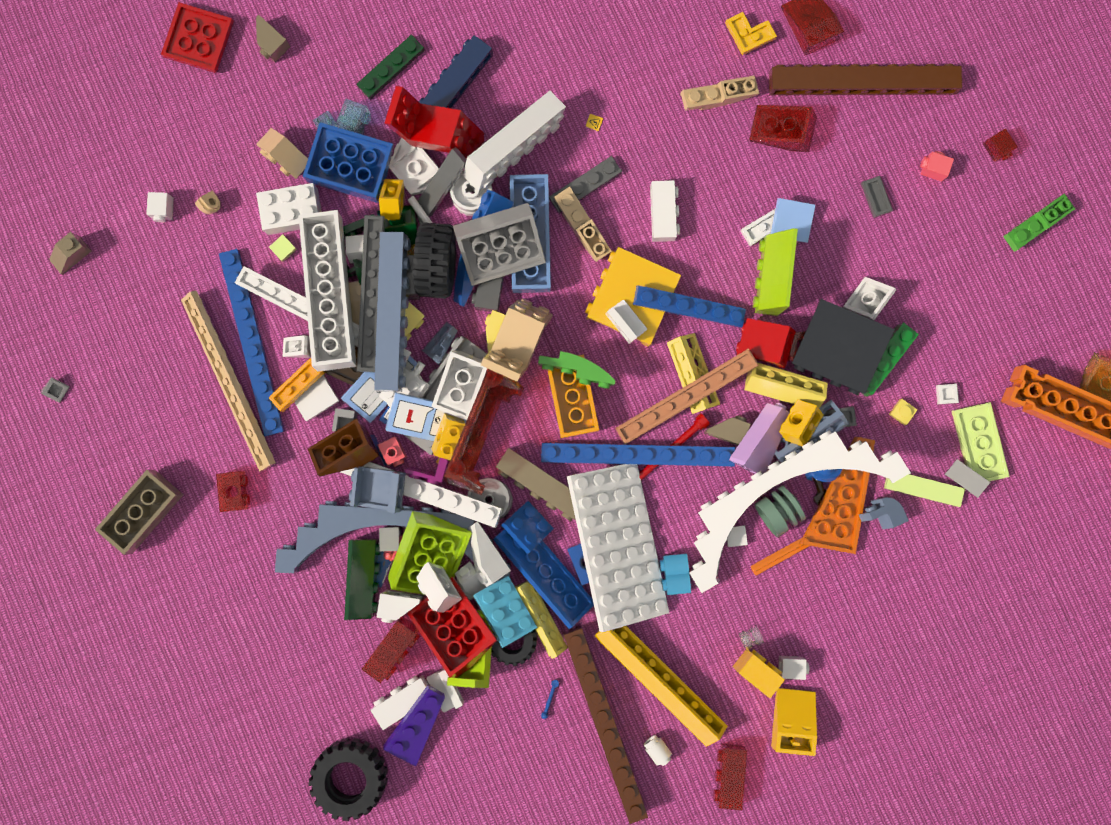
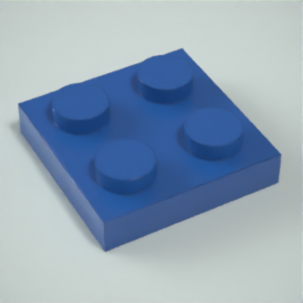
[501,501,554,554]

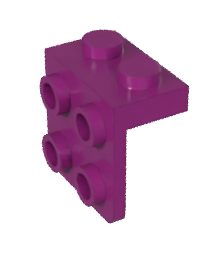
[404,458,455,485]

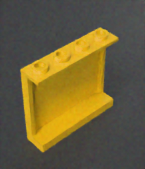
[585,247,681,347]

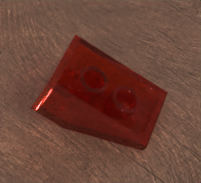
[781,0,844,56]
[749,105,817,152]

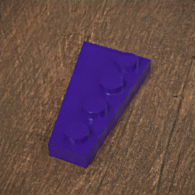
[383,685,445,766]

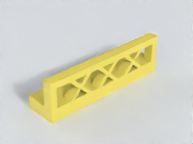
[667,333,720,414]
[515,581,568,658]

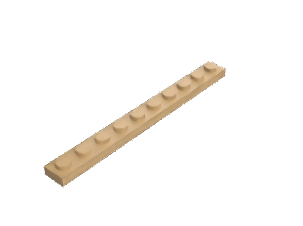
[181,290,276,471]

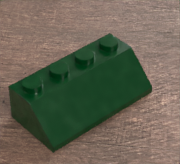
[344,538,381,620]

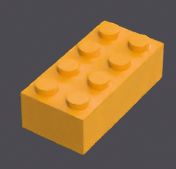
[547,354,599,439]

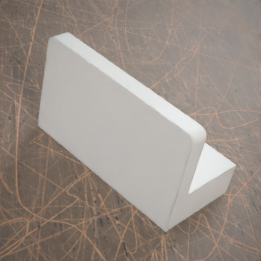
[605,300,647,344]
[427,668,464,712]

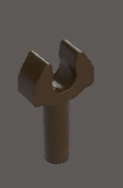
[813,478,826,506]

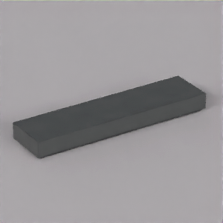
[418,148,467,217]

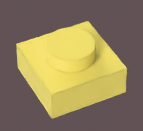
[889,399,917,426]

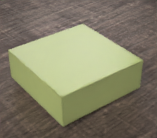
[269,235,297,262]

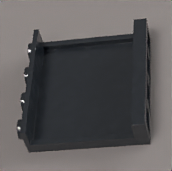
[791,299,895,396]

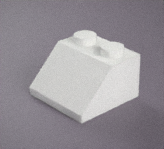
[416,562,462,613]
[377,590,424,623]

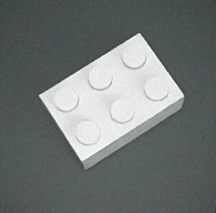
[256,183,322,235]

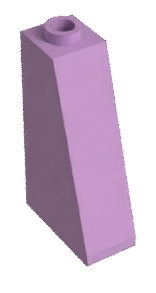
[729,403,790,474]

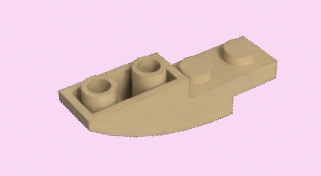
[681,76,759,111]
[553,187,612,262]

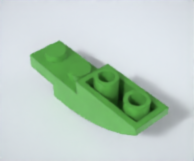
[1003,194,1075,252]
[538,351,615,389]

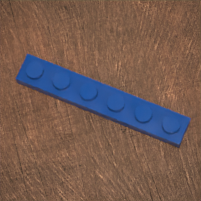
[633,285,746,328]

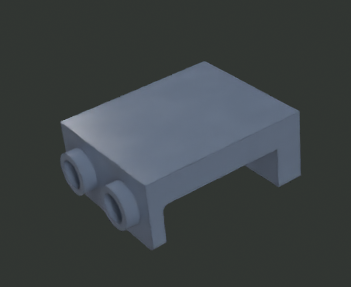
[349,466,406,513]

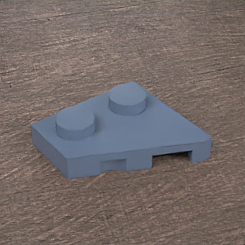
[422,322,458,364]

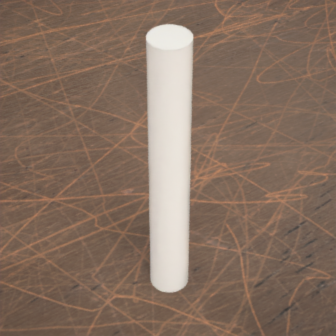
[408,196,432,223]

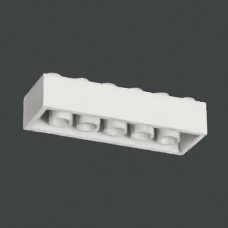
[463,91,566,192]

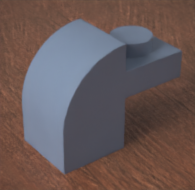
[859,497,909,530]

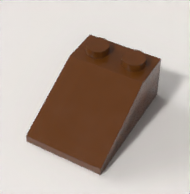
[308,418,379,477]

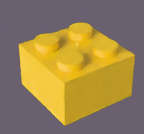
[732,649,785,698]

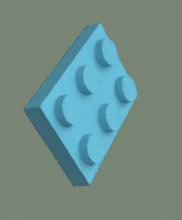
[473,576,537,648]

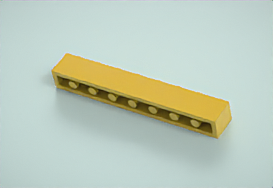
[594,626,728,747]

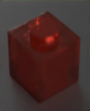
[983,128,1018,162]

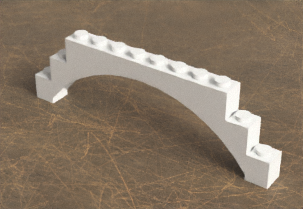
[690,430,911,593]

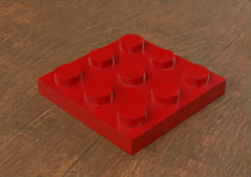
[161,2,234,74]

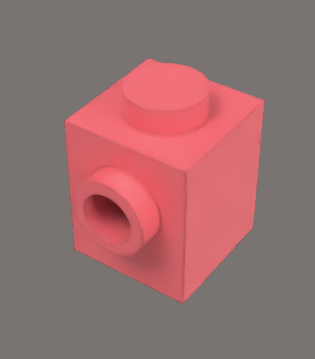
[920,151,954,182]
[378,437,408,468]

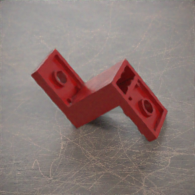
[384,86,485,159]

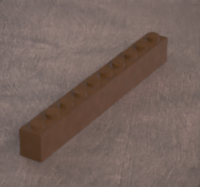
[769,64,962,96]
[563,626,648,824]

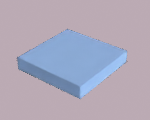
[771,198,815,243]

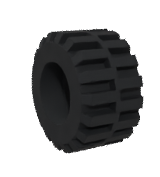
[491,629,537,666]

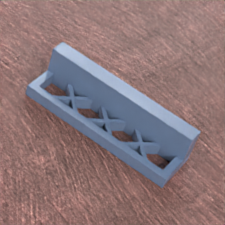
[775,399,849,463]

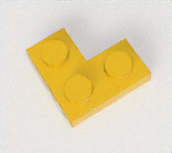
[725,12,777,55]

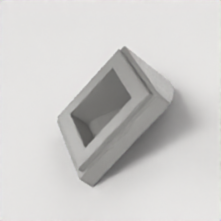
[41,377,70,403]

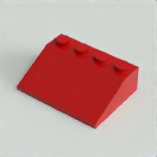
[407,577,497,678]

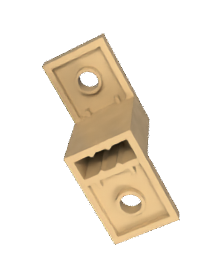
[481,299,553,382]

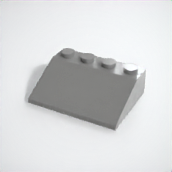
[453,203,546,286]

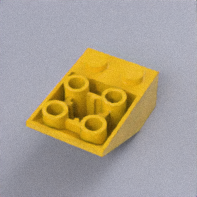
[771,688,817,756]

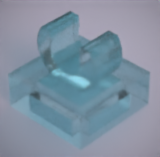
[312,111,339,129]

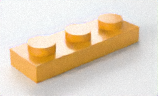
[269,358,325,412]

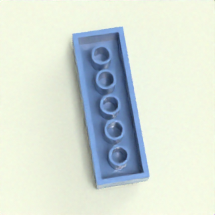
[510,174,551,293]

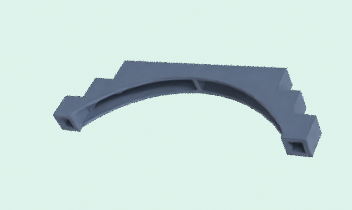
[275,501,511,586]

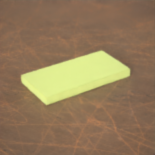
[952,402,1010,481]

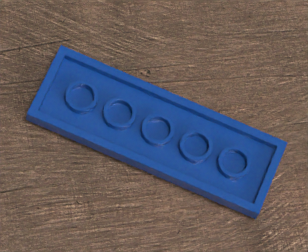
[493,529,594,629]

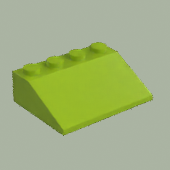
[753,228,798,316]
[388,511,472,595]

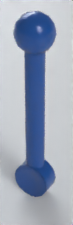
[541,679,559,719]

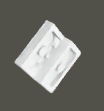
[295,374,340,422]

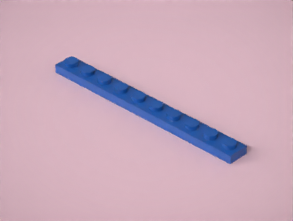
[219,249,285,437]
[541,443,735,467]

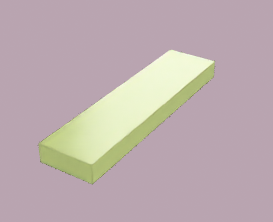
[884,474,965,507]

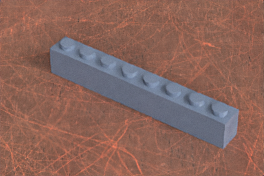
[374,232,411,392]

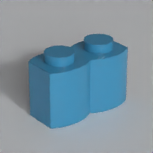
[660,553,691,595]

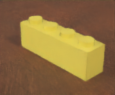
[744,363,828,408]

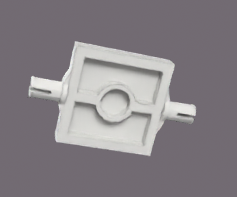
[379,361,430,419]

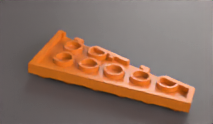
[799,437,875,554]

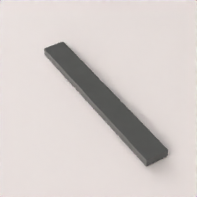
[357,215,385,373]

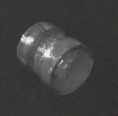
[738,625,764,650]

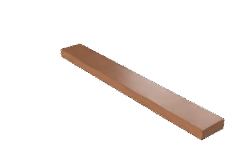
[615,348,759,445]

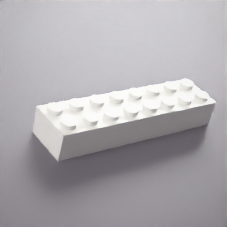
[299,210,357,372]

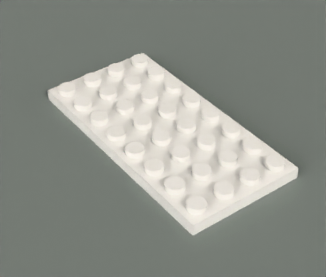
[567,464,669,632]

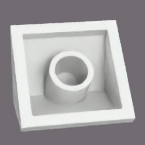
[843,277,896,320]

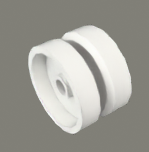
[450,170,492,216]

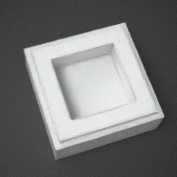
[936,384,959,405]
[727,525,748,547]

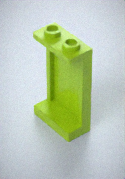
[447,610,493,688]

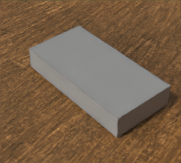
[945,459,990,498]

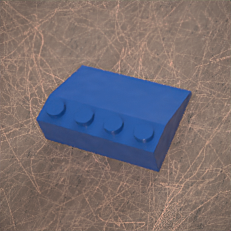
[303,122,393,203]

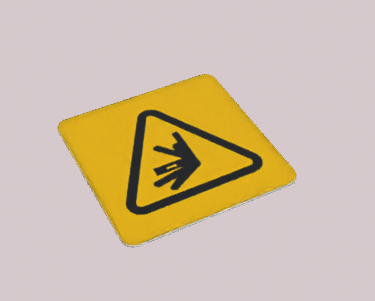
[586,114,603,131]

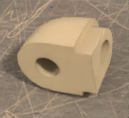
[195,190,220,214]

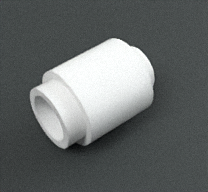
[644,735,672,766]

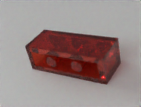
[713,744,747,811]

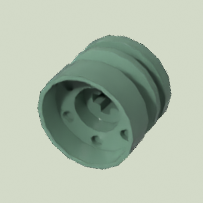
[754,486,806,538]

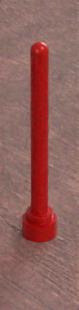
[639,413,711,480]

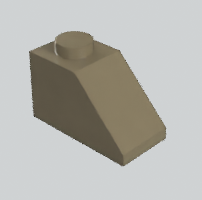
[256,15,290,63]
[49,232,92,275]
[704,416,750,445]

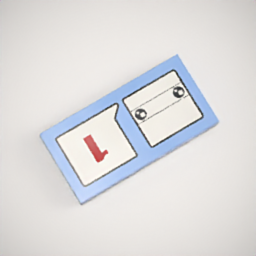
[341,356,417,423]
[385,392,469,447]

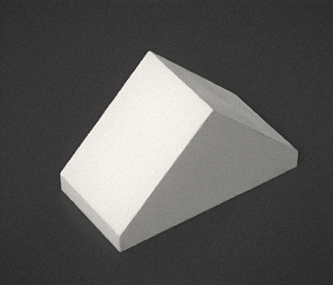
[283,335,311,358]

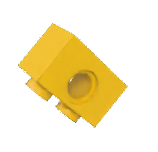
[379,179,405,220]
[779,400,824,446]
[431,413,466,461]

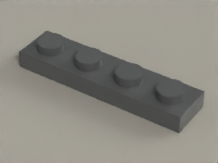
[549,156,622,214]

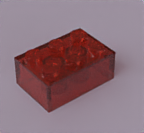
[361,616,421,684]

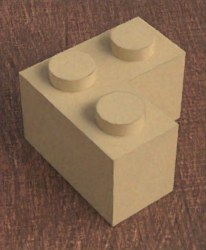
[256,128,308,178]

